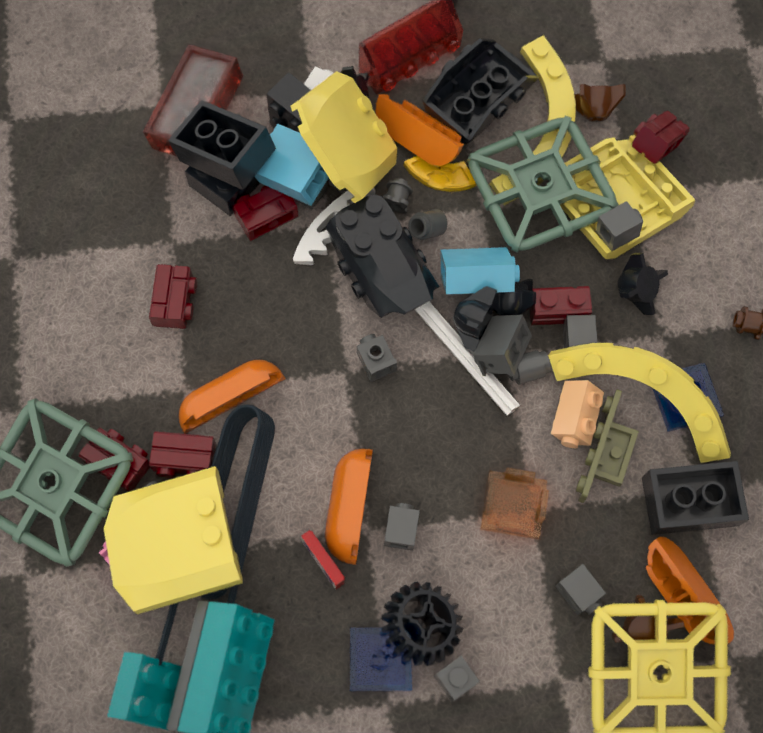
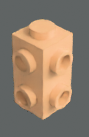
[551,380,604,449]

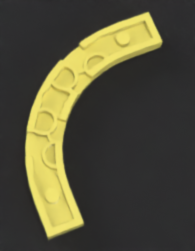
[490,35,576,206]
[548,343,731,463]

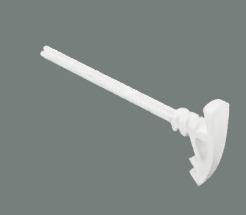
[293,188,520,416]

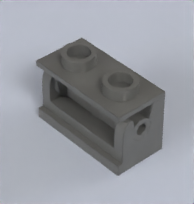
[473,315,532,376]

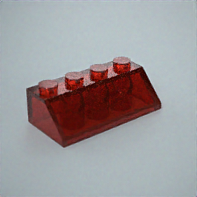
[359,0,463,95]

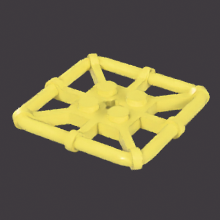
[588,600,731,733]

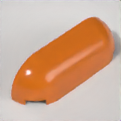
[376,94,464,166]
[179,360,286,434]
[325,449,373,565]
[646,537,734,645]

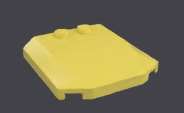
[291,71,397,203]
[560,135,695,259]
[104,466,243,614]

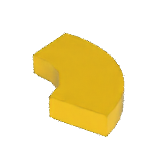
[404,156,476,192]

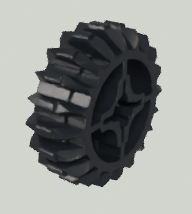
[381,582,464,666]

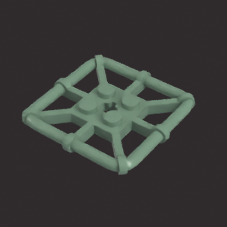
[467,116,619,253]
[0,398,133,567]

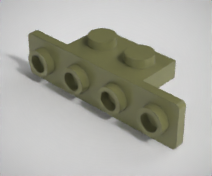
[576,389,639,503]

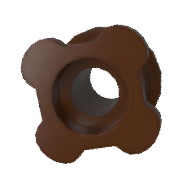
[733,306,763,340]

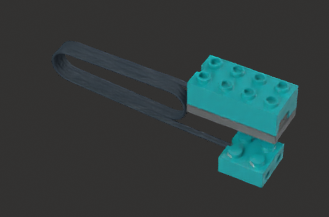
[107,404,275,733]

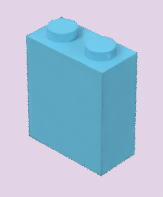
[254,124,329,206]
[441,247,520,294]

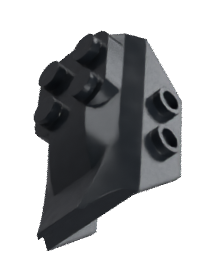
[422,38,540,144]
[326,195,440,318]

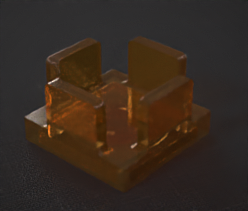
[480,468,549,540]

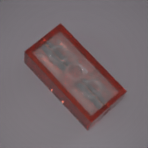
[143,44,243,156]

